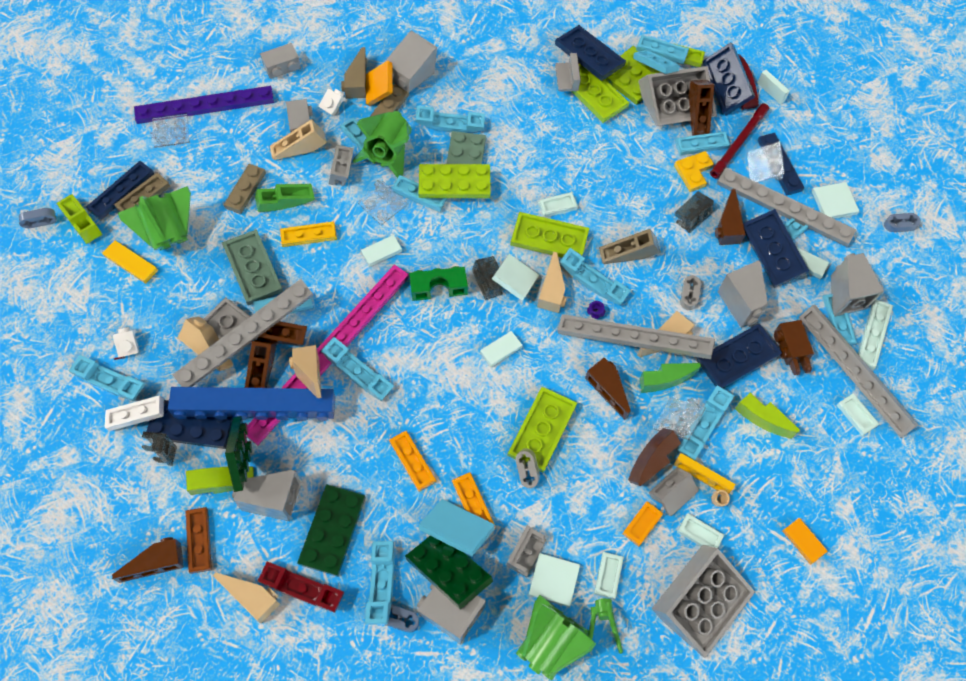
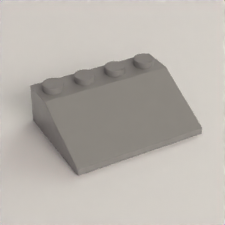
[638,66,717,127]
[652,545,755,658]

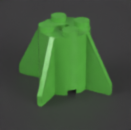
[352,111,412,178]
[118,186,191,251]
[516,595,596,680]

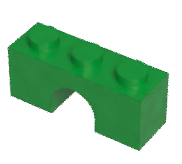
[409,266,468,301]

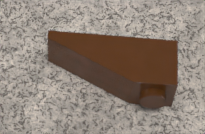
[689,80,714,136]
[715,189,745,245]
[249,316,307,346]
[244,340,277,388]
[585,357,631,420]
[112,537,184,583]

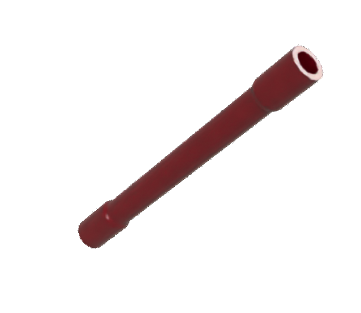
[710,103,770,179]

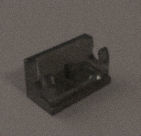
[675,191,714,233]
[472,256,505,300]
[142,431,177,466]

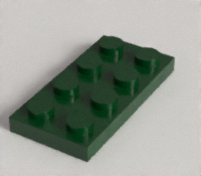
[225,416,252,492]
[297,484,366,577]
[405,536,493,610]

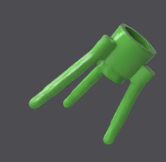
[588,598,623,654]

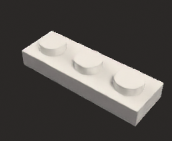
[105,395,164,431]

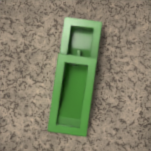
[255,184,315,212]
[640,363,701,393]

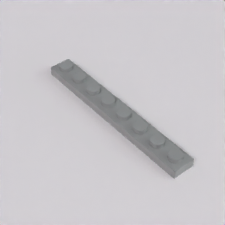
[717,168,856,247]
[172,279,313,387]
[799,305,919,438]
[557,314,715,359]

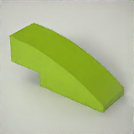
[56,194,103,244]
[735,392,800,439]
[186,466,254,495]

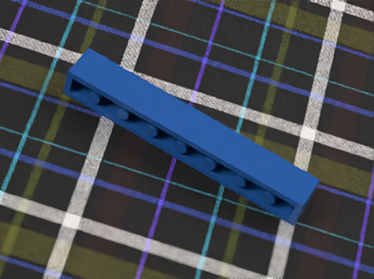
[168,387,336,421]

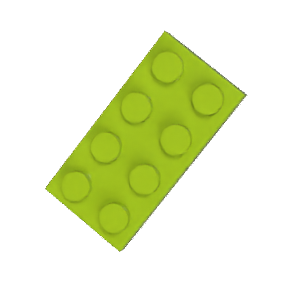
[571,64,629,123]
[418,164,491,198]
[510,212,589,258]
[507,387,577,473]

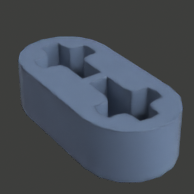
[19,208,56,229]
[884,213,921,232]
[384,605,419,633]

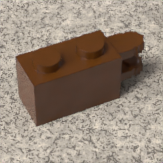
[774,320,814,375]

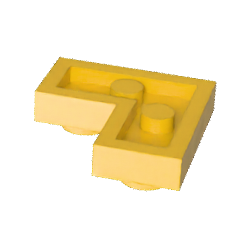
[674,151,714,192]

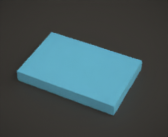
[419,499,495,556]

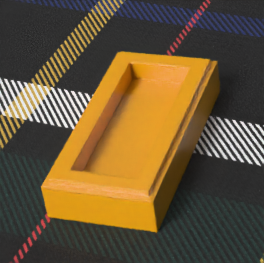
[622,501,663,547]
[782,518,828,565]

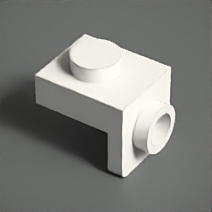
[318,89,348,116]
[113,327,140,357]

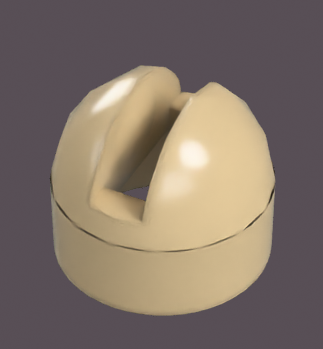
[711,490,730,507]

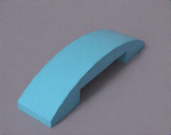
[415,106,485,133]
[560,248,631,305]
[321,337,394,401]
[69,355,145,401]
[677,385,734,461]
[365,541,394,625]

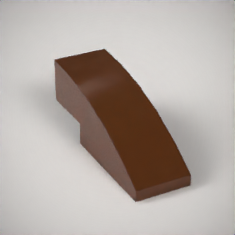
[628,428,681,486]

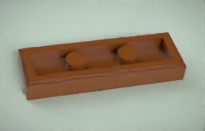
[185,507,212,574]

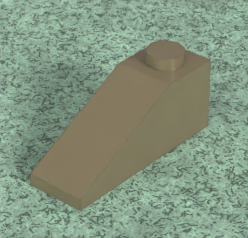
[341,47,367,99]
[599,229,661,264]

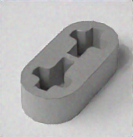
[680,275,701,310]
[516,448,540,488]

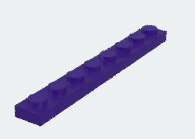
[134,85,274,124]

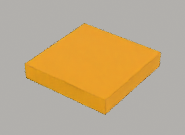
[366,61,393,106]

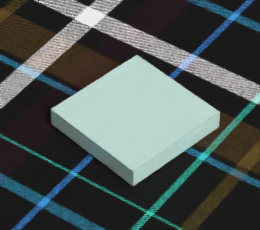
[812,182,859,219]
[492,254,539,300]
[528,553,580,608]

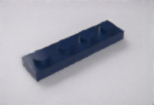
[757,133,804,196]
[86,161,154,221]

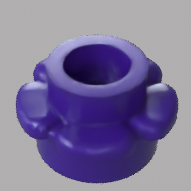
[587,301,606,319]

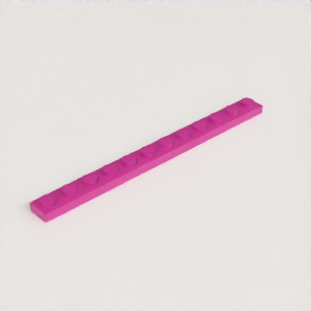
[246,264,409,446]

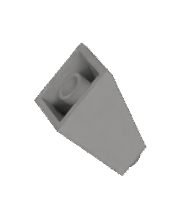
[385,30,437,93]
[831,253,884,317]
[718,260,768,328]
[232,470,302,522]
[417,584,486,644]

